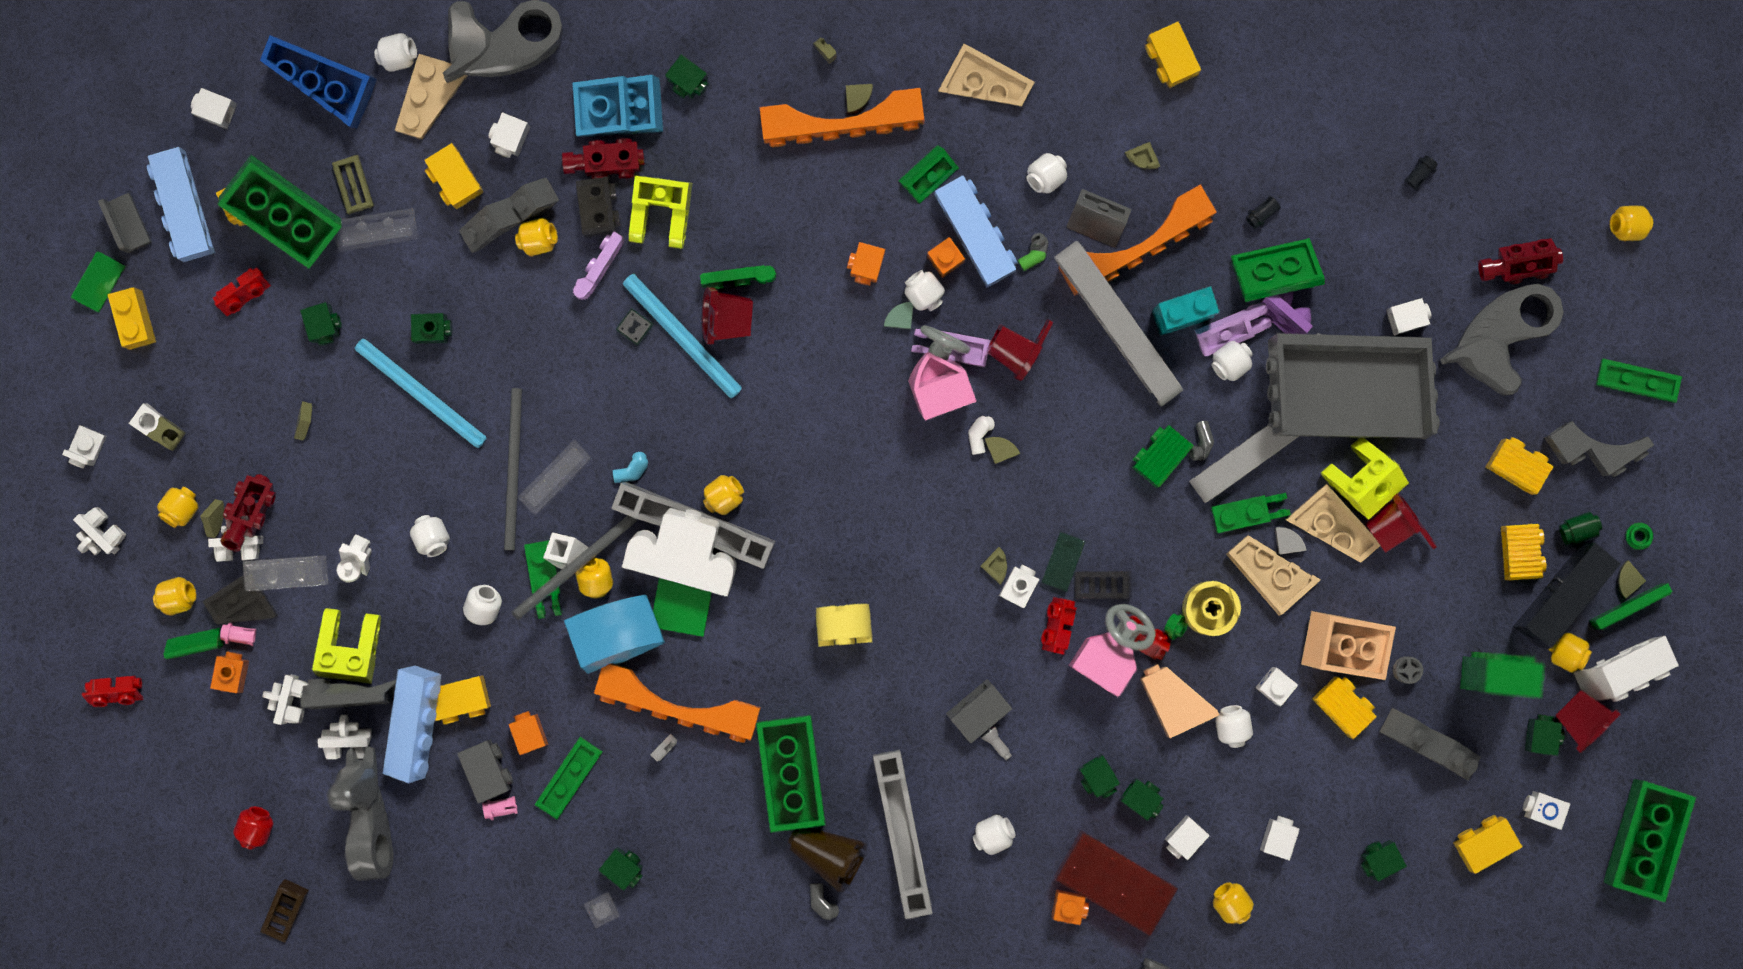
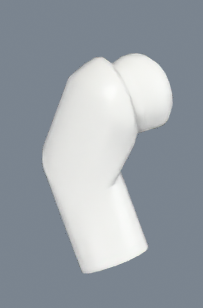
[968,416,995,455]

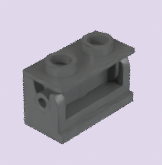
[457,739,513,804]

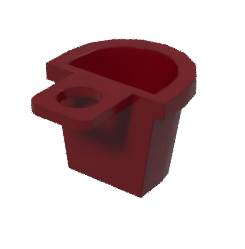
[702,287,753,344]
[987,319,1053,381]
[1366,493,1437,552]
[1556,690,1621,753]

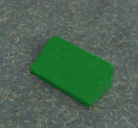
[899,145,959,204]
[71,251,126,313]
[163,628,224,659]

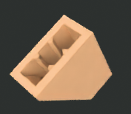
[1140,664,1219,738]

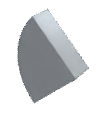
[1275,527,1307,554]
[651,734,677,761]

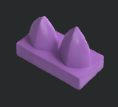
[1260,292,1313,334]

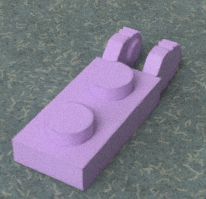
[573,232,625,300]
[1194,303,1272,356]
[911,329,990,367]

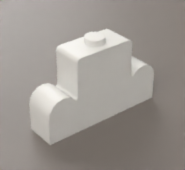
[622,508,737,596]

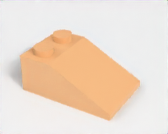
[1301,611,1396,680]

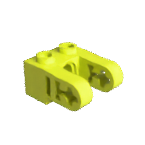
[629,176,692,249]
[1321,438,1409,519]
[312,608,381,684]

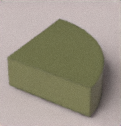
[813,38,837,64]
[846,84,873,114]
[1125,142,1160,169]
[294,401,312,440]
[985,437,1020,464]
[200,499,224,538]
[981,547,1007,584]
[1618,560,1646,599]

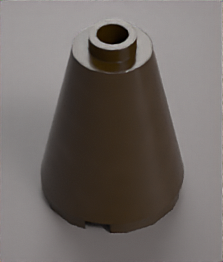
[788,827,867,892]

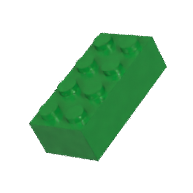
[218,155,342,269]
[1460,652,1544,698]
[756,715,826,832]
[1603,779,1696,902]

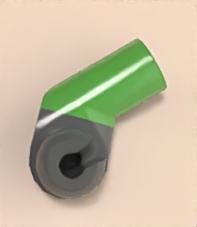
[1018,233,1049,271]

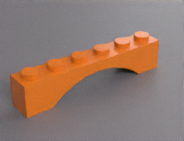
[760,88,924,147]
[1058,184,1217,296]
[594,663,761,743]

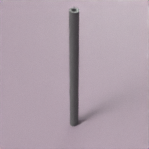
[504,388,522,550]
[512,515,637,620]

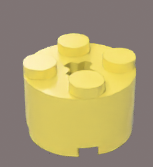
[1182,581,1241,636]
[816,604,872,647]

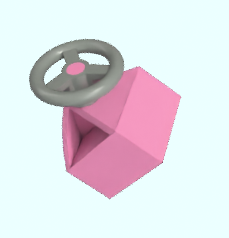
[908,325,976,420]
[1069,604,1155,697]

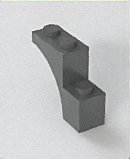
[459,177,560,253]
[1544,421,1654,477]
[1380,708,1481,781]

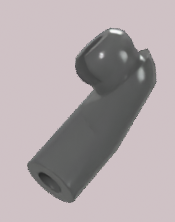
[1189,421,1214,461]
[810,883,839,920]

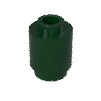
[1559,512,1603,546]

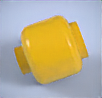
[1610,206,1653,241]
[515,218,558,256]
[703,475,744,515]
[157,486,199,528]
[575,557,613,598]
[153,577,196,616]
[1548,633,1592,673]
[1213,882,1254,924]

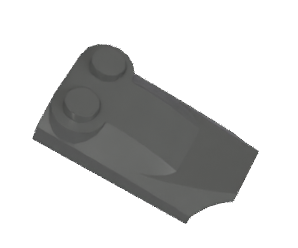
[301,679,397,710]

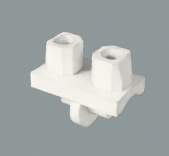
[73,507,126,555]
[208,526,263,562]
[337,535,372,582]
[262,674,308,725]
[318,715,372,759]

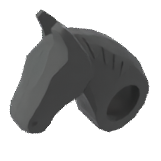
[443,0,563,83]
[1440,284,1564,396]
[328,746,394,881]

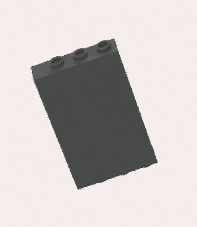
[1266,333,1440,439]

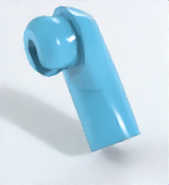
[613,452,648,483]

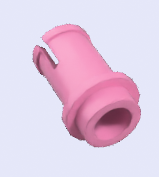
[220,622,257,646]
[482,796,518,820]

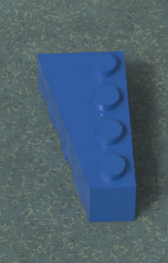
[260,35,377,129]

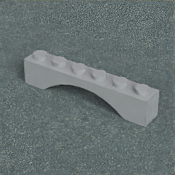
[611,482,776,569]
[873,749,933,919]

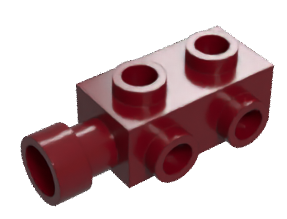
[562,138,645,181]
[1478,238,1563,284]
[220,474,276,551]

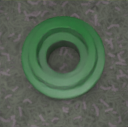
[1625,523,1653,550]
[1164,613,1188,640]

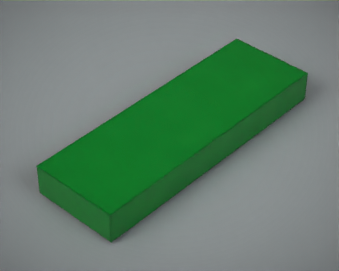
[1596,359,1682,403]
[1589,583,1672,629]
[535,736,603,820]

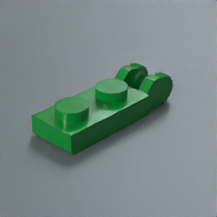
[700,265,776,290]
[1211,493,1291,533]
[524,540,562,619]

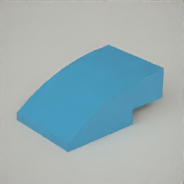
[573,75,663,137]
[564,595,665,674]

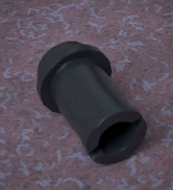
[1404,155,1438,191]
[1245,196,1281,229]

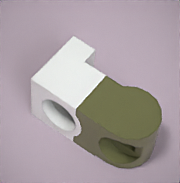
[129,403,186,451]

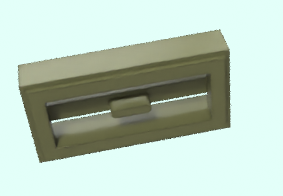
[332,155,374,214]

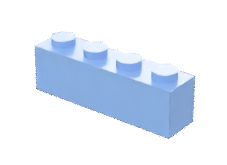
[147,147,215,262]
[934,176,1018,288]
[383,666,441,783]

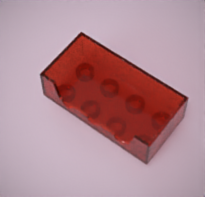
[1054,830,1178,936]

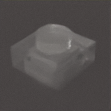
[584,891,621,928]

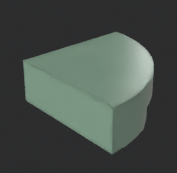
[884,302,913,330]

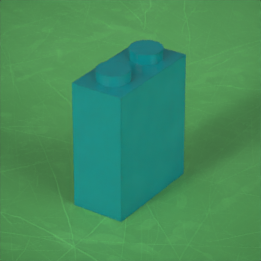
[1152,286,1219,336]

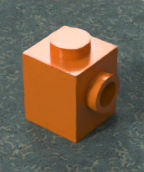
[847,242,885,286]
[210,652,249,693]
[1051,889,1089,925]

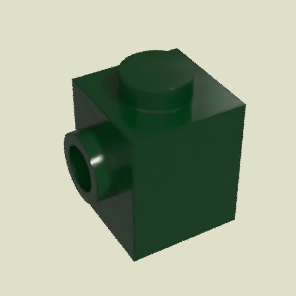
[665,54,709,99]
[300,302,342,346]
[411,313,453,344]
[1525,714,1565,756]
[1078,754,1120,799]
[1119,778,1164,820]
[1360,840,1407,881]
[598,847,643,891]

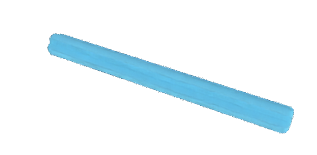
[623,274,742,398]
[355,339,487,448]

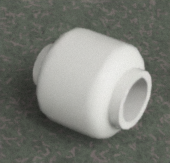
[375,33,417,71]
[1027,153,1067,194]
[905,270,944,311]
[1211,341,1253,381]
[410,515,450,557]
[463,585,502,625]
[1215,705,1253,748]
[973,815,1015,855]

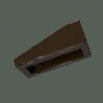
[260,879,309,943]

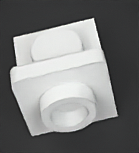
[62,425,107,468]

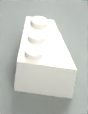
[1573,636,1679,702]

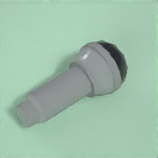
[980,725,1012,760]

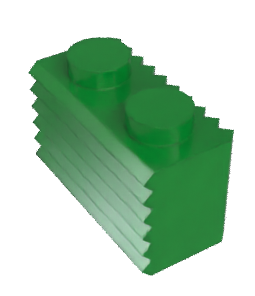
[1132,425,1194,488]

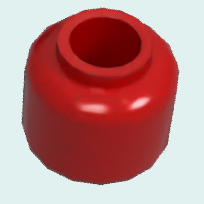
[233,806,274,849]

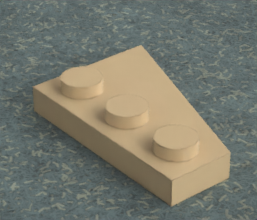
[938,44,1035,106]
[395,54,468,139]
[1286,484,1380,563]
[1226,535,1320,615]

